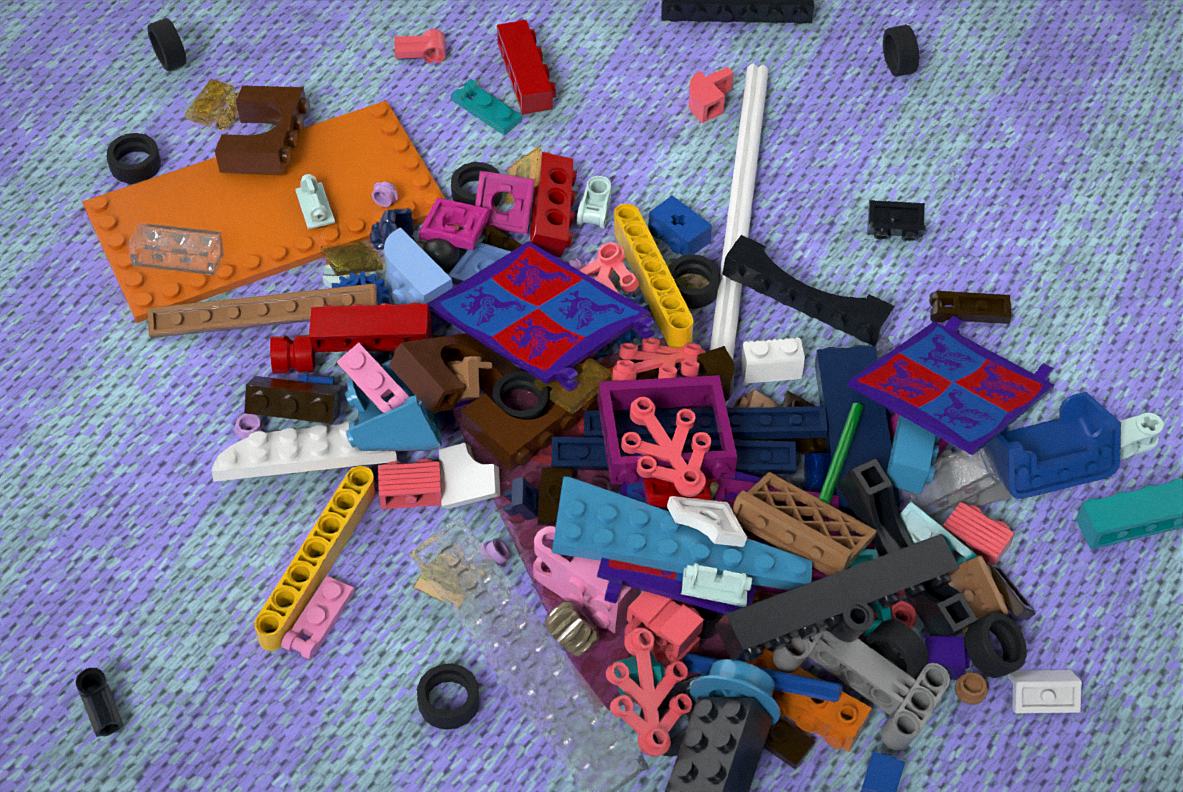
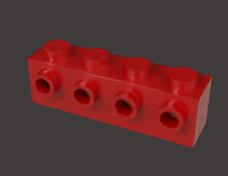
[497,19,556,115]
[308,303,432,353]

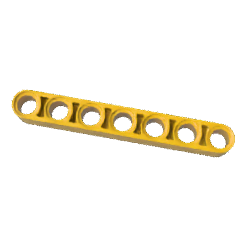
[614,203,694,348]
[254,466,376,651]

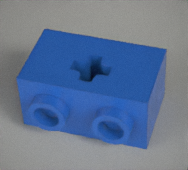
[648,195,712,256]

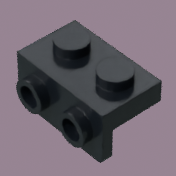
[867,200,926,241]

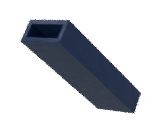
[815,345,901,520]

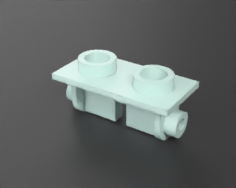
[295,174,335,229]
[681,563,752,607]

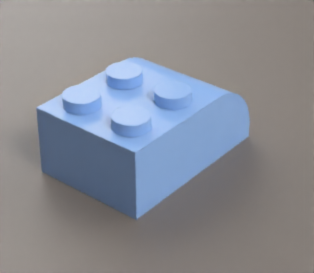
[384,227,452,328]

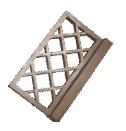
[732,472,877,576]

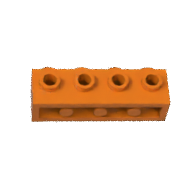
[745,649,872,752]

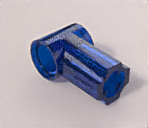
[801,453,835,495]

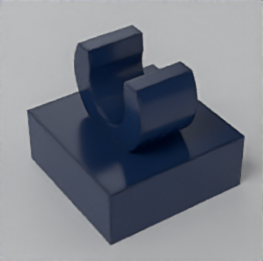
[503,477,539,521]

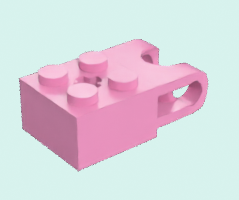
[533,526,639,634]

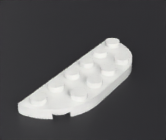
[212,422,397,482]

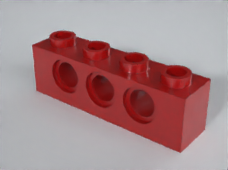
[529,152,577,257]

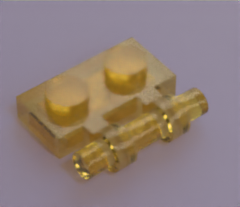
[185,79,241,130]
[534,358,613,415]

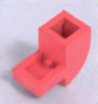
[688,67,734,124]

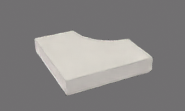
[439,443,500,509]
[667,496,747,547]

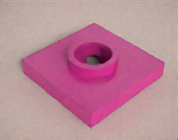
[475,171,535,234]
[419,198,490,251]

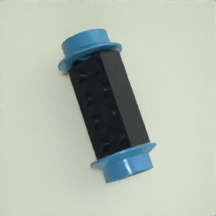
[665,659,781,792]

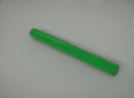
[818,403,864,504]

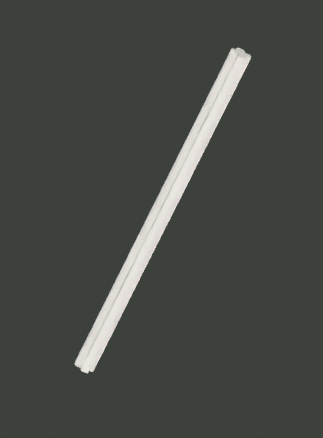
[706,64,769,407]

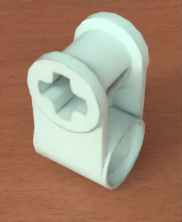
[577,176,611,229]
[1119,413,1164,460]

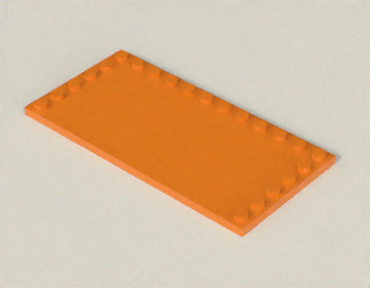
[82,100,445,323]

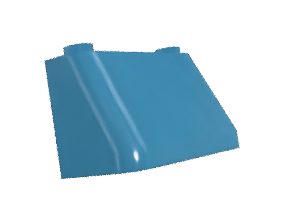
[345,360,442,451]

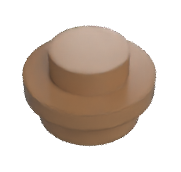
[955,672,988,705]

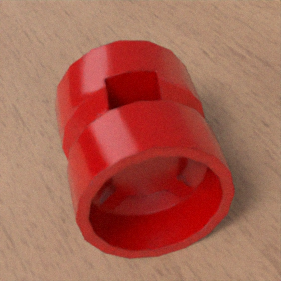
[270,335,315,374]

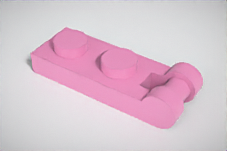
[337,343,410,413]
[281,576,355,660]

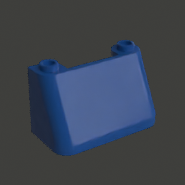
[984,392,1121,499]

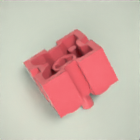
[624,591,704,675]

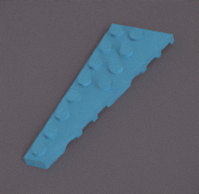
[552,476,812,590]

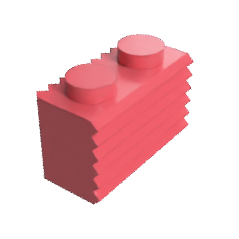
[378,459,442,509]
[942,502,1015,565]

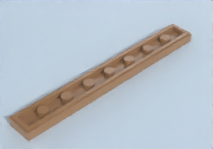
[147,284,378,338]

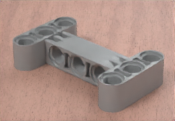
[773,626,950,751]

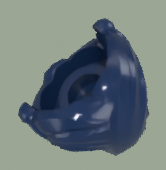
[369,208,416,250]

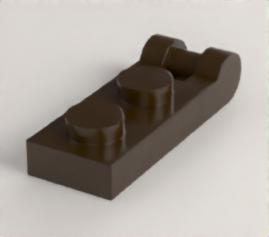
[929,291,1012,324]

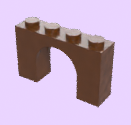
[215,85,310,175]
[389,333,520,413]
[461,365,599,471]

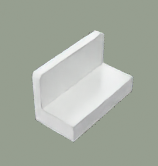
[1008,670,1081,713]

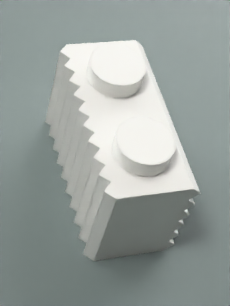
[741,337,805,384]

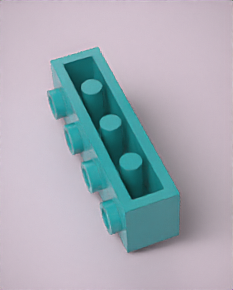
[1076,478,1183,550]

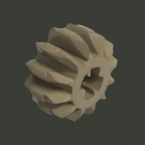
[545,601,600,657]

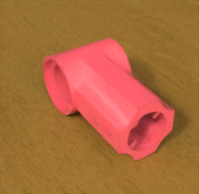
[394,29,445,63]

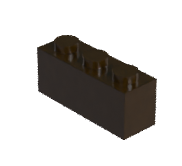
[244,376,342,424]

